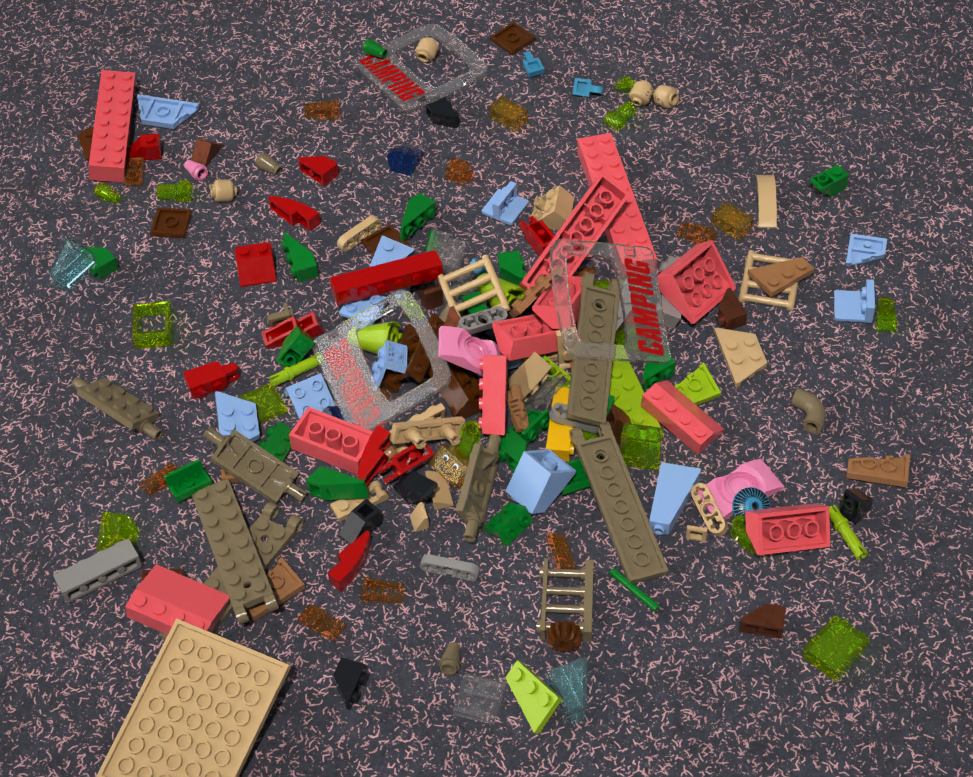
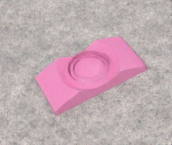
[438,326,503,376]
[698,459,785,521]

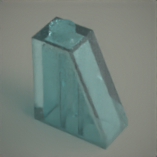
[49,237,97,290]
[546,657,587,724]

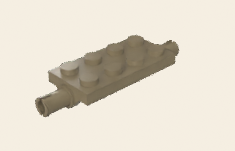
[72,377,163,441]
[203,426,308,504]
[456,434,502,542]

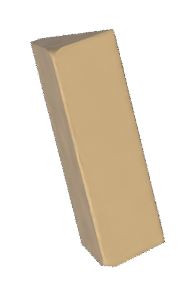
[425,471,454,510]

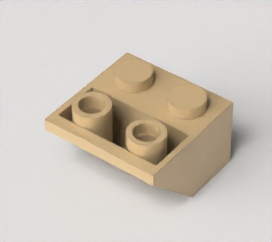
[531,185,575,230]
[508,352,551,402]

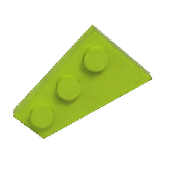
[675,362,721,405]
[505,660,563,734]

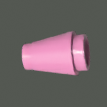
[184,160,208,180]

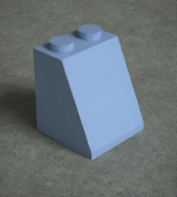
[505,449,576,514]

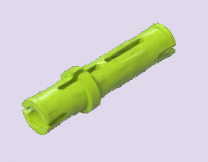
[269,353,325,387]
[829,505,868,561]

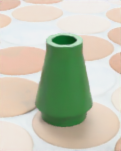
[362,39,388,59]

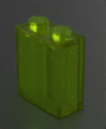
[620,423,664,471]
[802,615,870,683]

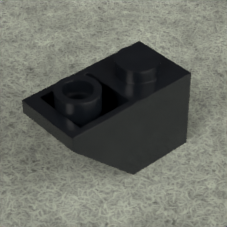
[425,95,460,129]
[393,471,438,504]
[840,488,873,525]
[338,499,382,545]
[333,657,368,710]

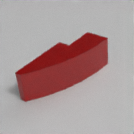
[268,196,321,231]
[261,312,324,348]
[357,424,392,486]
[328,530,372,592]

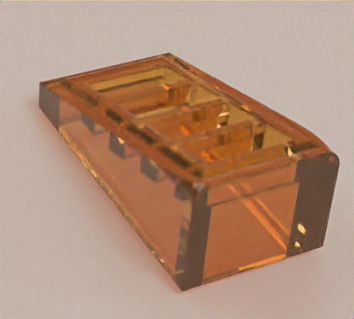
[304,100,341,120]
[675,221,717,244]
[359,577,404,604]

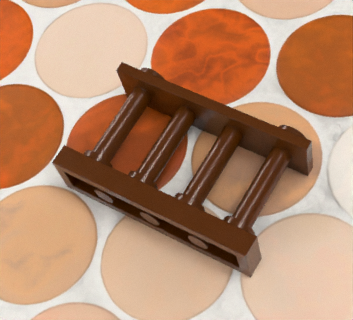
[381,313,445,393]

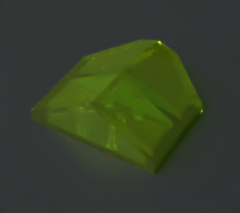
[96,512,139,552]

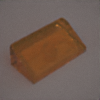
[138,462,179,497]
[546,533,577,569]

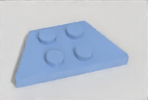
[137,94,199,129]
[215,391,259,442]

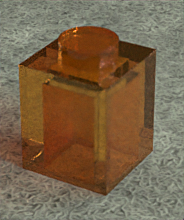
[445,157,474,186]

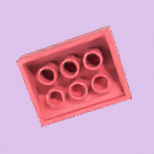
[654,240,736,324]
[125,564,230,635]

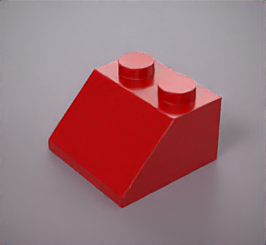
[234,242,276,287]

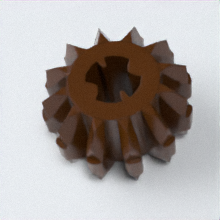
[546,620,582,653]

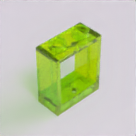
[132,301,173,349]

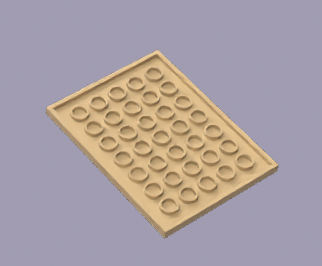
[96,618,291,777]

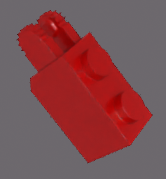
[519,216,554,256]
[183,361,240,399]
[377,442,435,484]

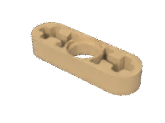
[337,215,382,252]
[691,483,728,536]

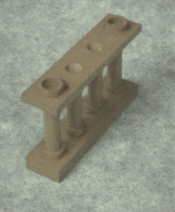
[537,558,594,642]

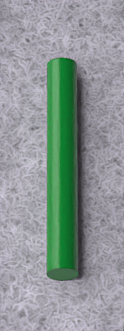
[609,568,660,612]

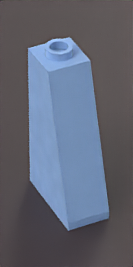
[649,462,701,535]

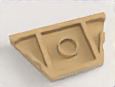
[714,328,767,387]

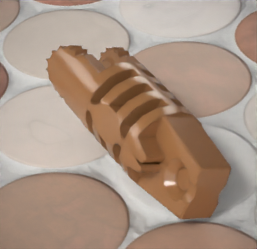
[507,384,529,433]

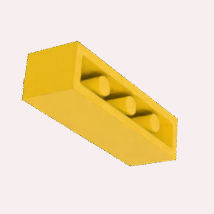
[546,387,575,462]

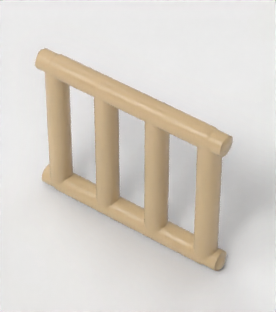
[739,250,798,311]
[438,255,510,326]

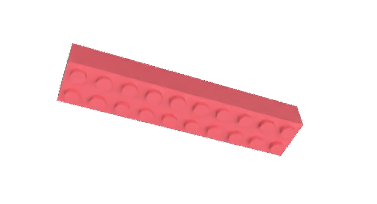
[577,133,657,279]

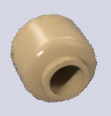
[415,38,439,62]
[629,80,654,106]
[653,85,679,108]
[210,179,237,202]

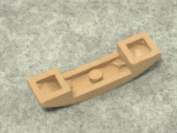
[756,175,777,228]

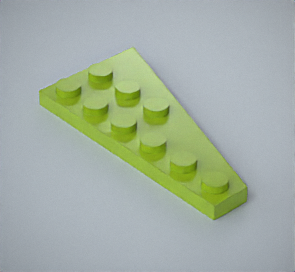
[609,344,664,447]

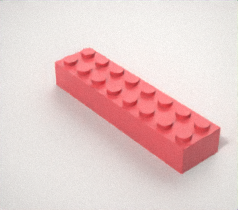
[89,70,135,182]
[519,172,630,301]

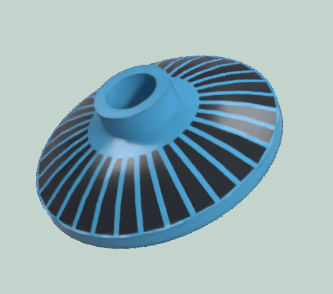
[732,487,771,526]

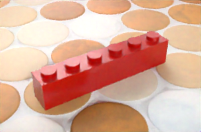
[330,250,443,306]

